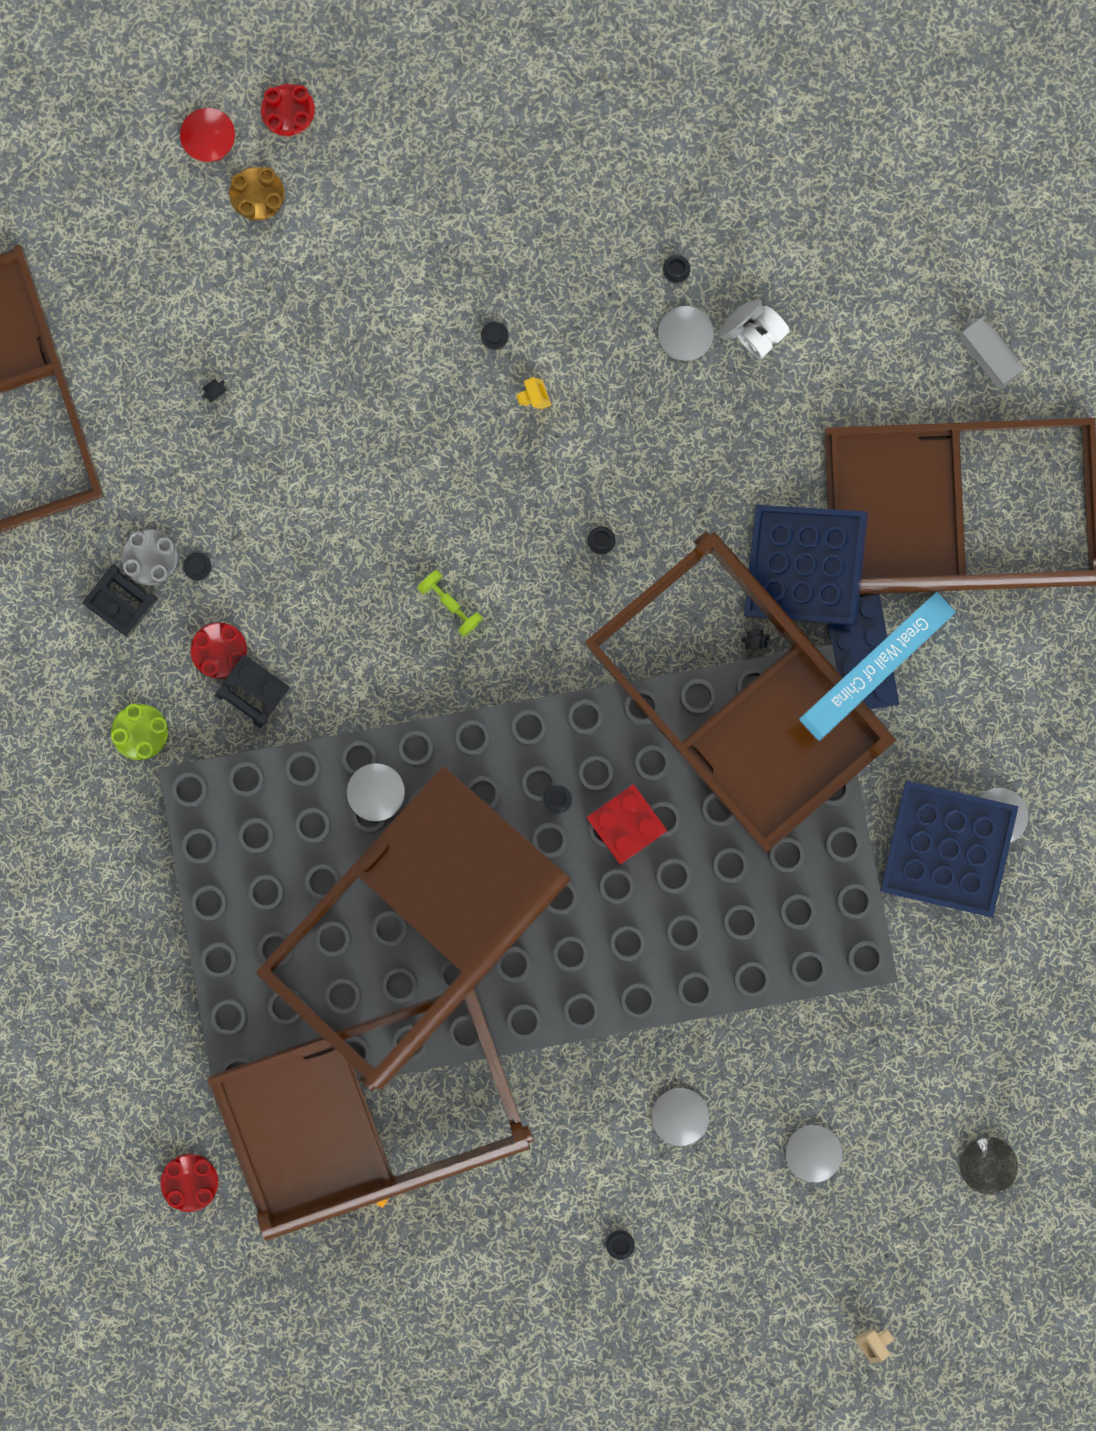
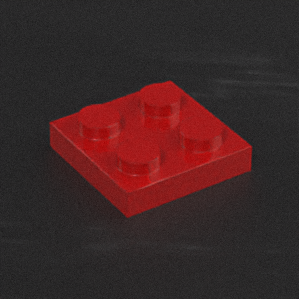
[587,784,667,865]

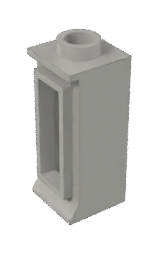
[959,316,1026,390]

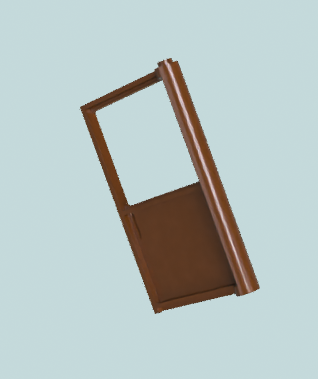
[0,245,105,533]
[824,417,1096,594]
[584,531,897,853]
[256,766,571,1091]
[207,988,534,1241]

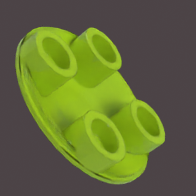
[111,704,168,760]

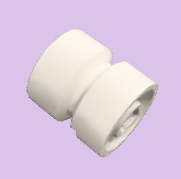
[737,306,790,359]

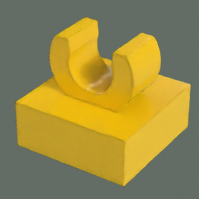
[516,377,552,409]

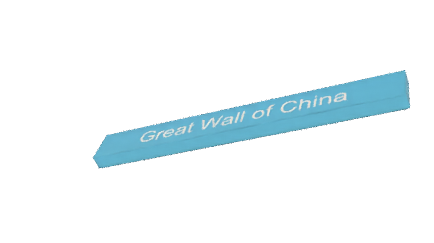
[799,592,956,741]

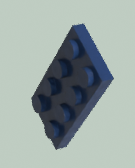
[827,594,899,710]

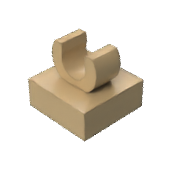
[854,1330,894,1363]

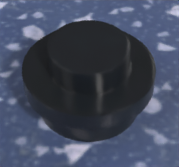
[663,255,691,284]
[481,322,509,350]
[201,379,227,403]
[587,526,616,555]
[183,552,212,581]
[741,629,770,649]
[543,785,572,814]
[606,1230,635,1260]

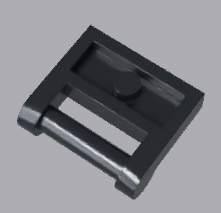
[82,564,158,638]
[214,654,290,728]

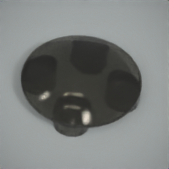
[960,1137,1018,1195]

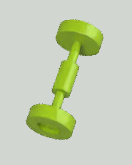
[417,569,484,638]

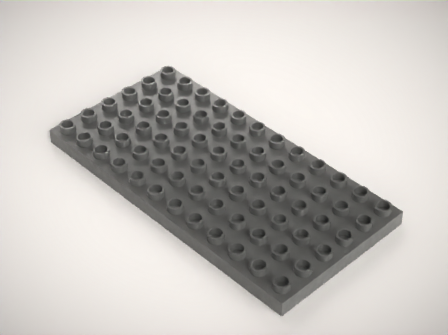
[158,644,898,1108]

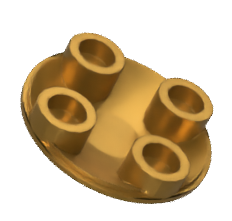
[229,167,285,221]

